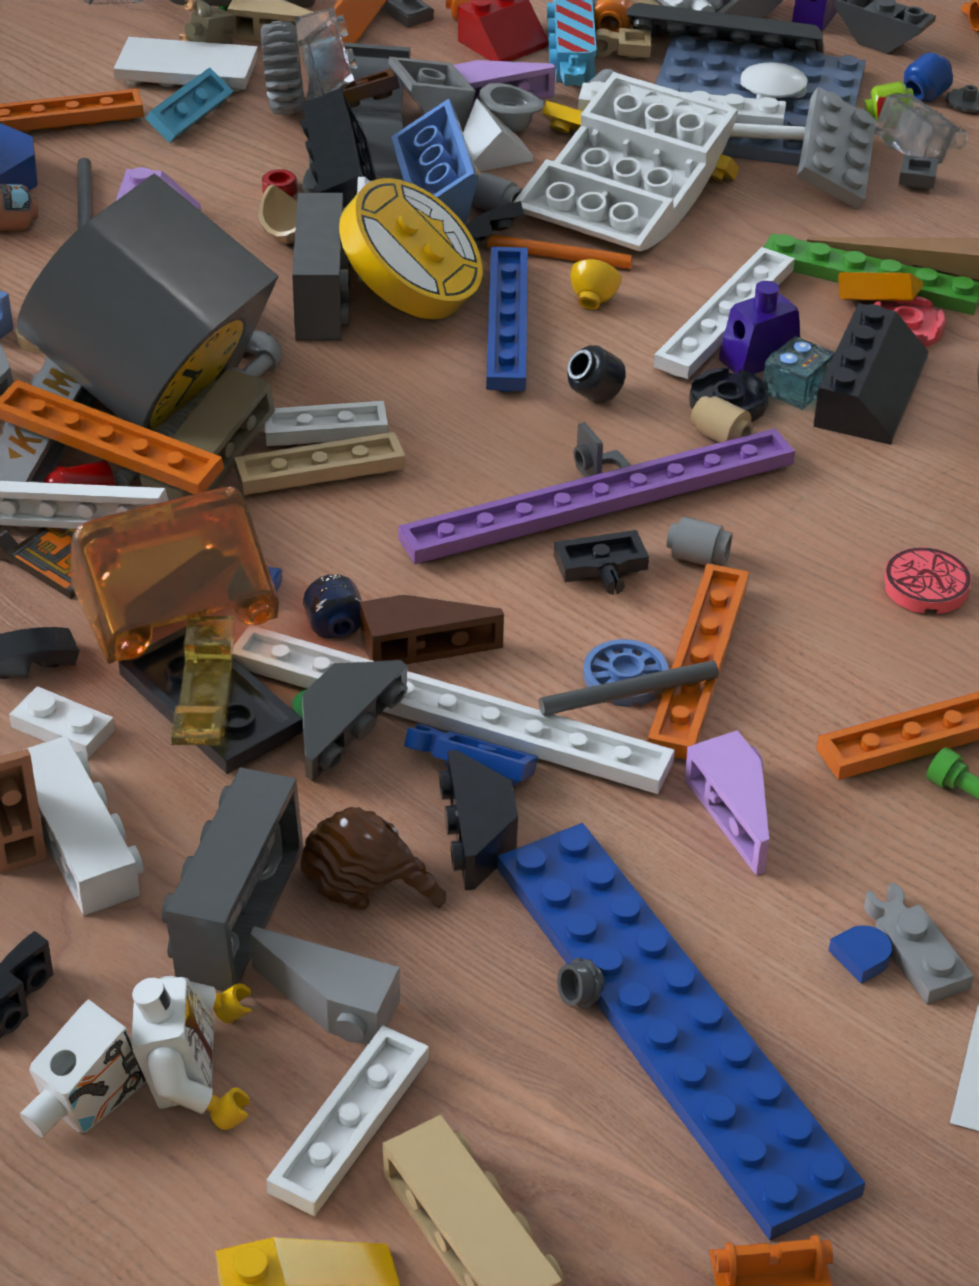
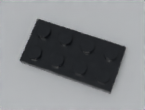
[118,623,303,774]

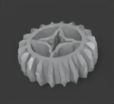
[260,21,305,115]

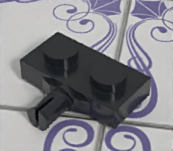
[553,530,649,595]

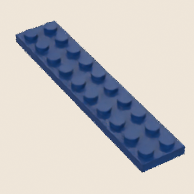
[497,823,865,1240]

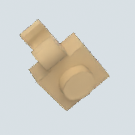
[596,28,651,59]

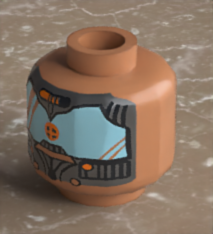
[0,184,39,232]

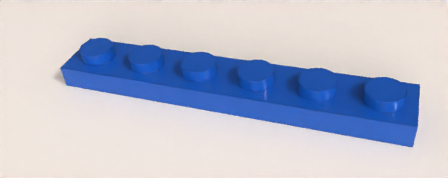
[486,247,528,392]

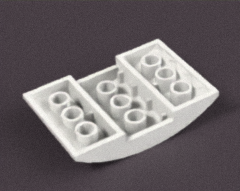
[514,72,738,251]

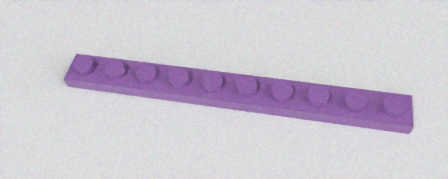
[398,428,795,564]

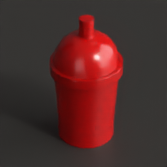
[44,460,115,486]

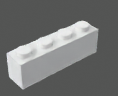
[20,736,144,916]

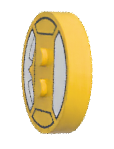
[339,178,483,319]

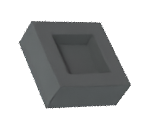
[899,155,939,190]

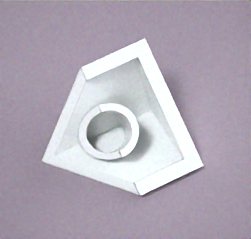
[463,98,533,172]

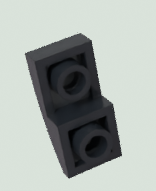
[465,201,524,248]
[0,627,80,679]
[0,931,54,1038]

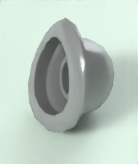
[479,83,545,133]

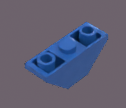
[0,123,38,191]

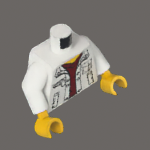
[131,976,252,1130]

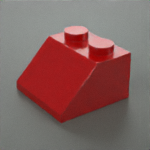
[458,0,548,62]

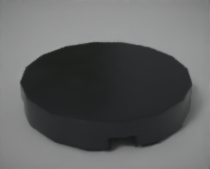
[689,368,768,422]

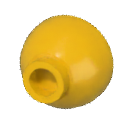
[570,259,622,310]

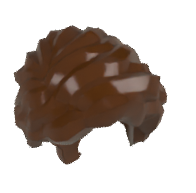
[301,807,446,910]

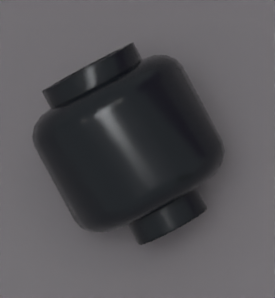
[567,345,626,403]

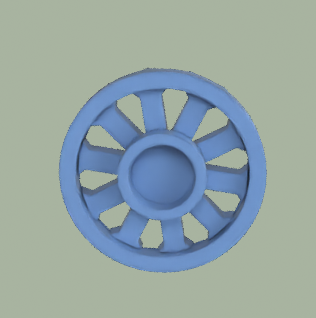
[583,639,669,707]

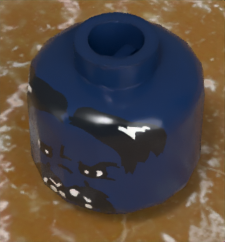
[303,574,362,638]

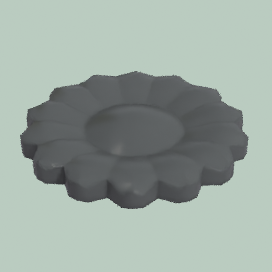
[945,85,979,113]

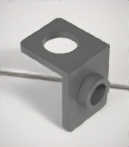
[573,422,631,477]

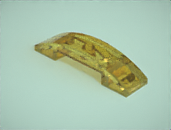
[171,616,235,745]

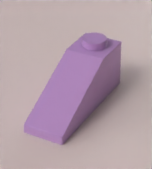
[453,60,555,113]
[685,730,769,876]

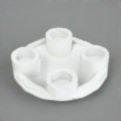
[741,62,808,99]

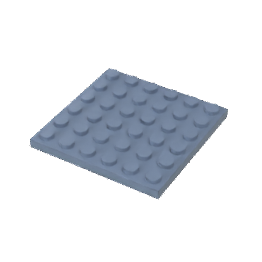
[655,35,866,166]

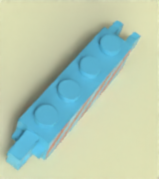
[547,0,597,86]

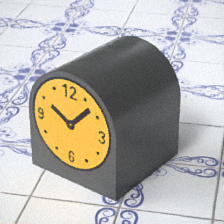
[17,173,279,430]

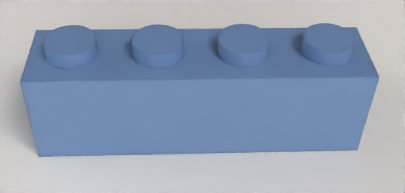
[391,98,478,224]

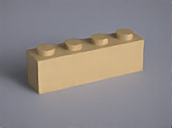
[383,1115,565,1286]

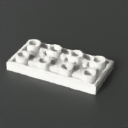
[113,37,258,92]

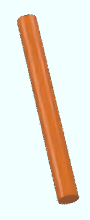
[487,234,633,270]

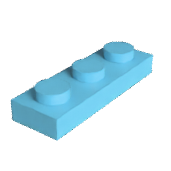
[145,67,234,143]

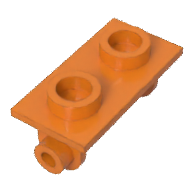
[709,1235,833,1286]

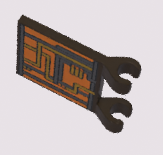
[0,526,130,599]

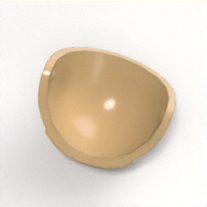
[258,184,297,244]

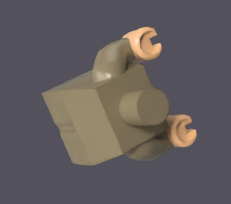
[178,0,237,44]

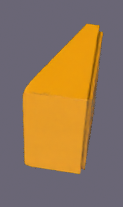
[838,272,923,301]

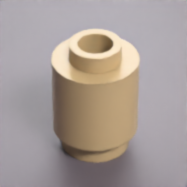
[690,396,753,443]

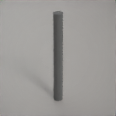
[77,158,92,229]
[539,660,719,716]

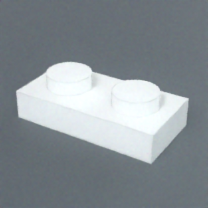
[9,686,115,759]

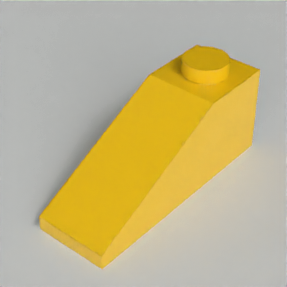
[215,1237,400,1286]

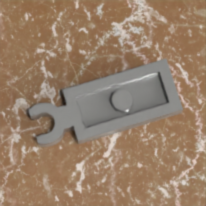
[864,883,974,1005]

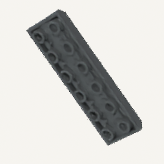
[627,3,825,54]

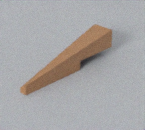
[807,237,979,280]

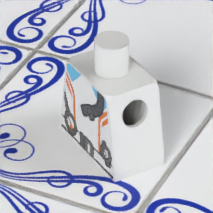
[19,999,147,1137]

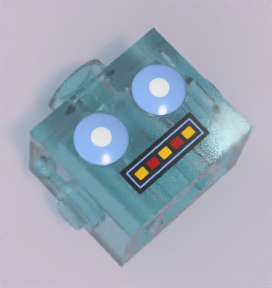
[763,336,835,410]

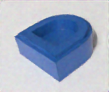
[828,925,892,984]

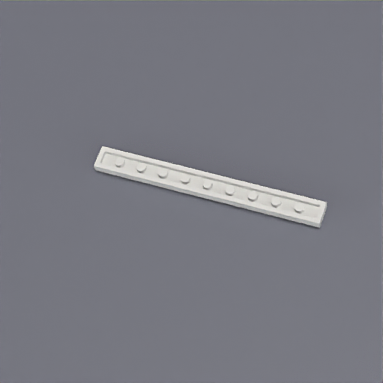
[229,625,675,794]

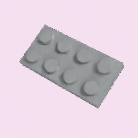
[797,87,876,209]

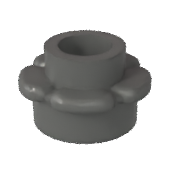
[557,957,604,1009]

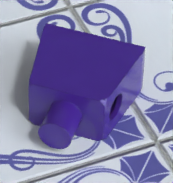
[719,281,801,375]

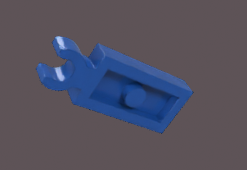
[404,723,538,785]

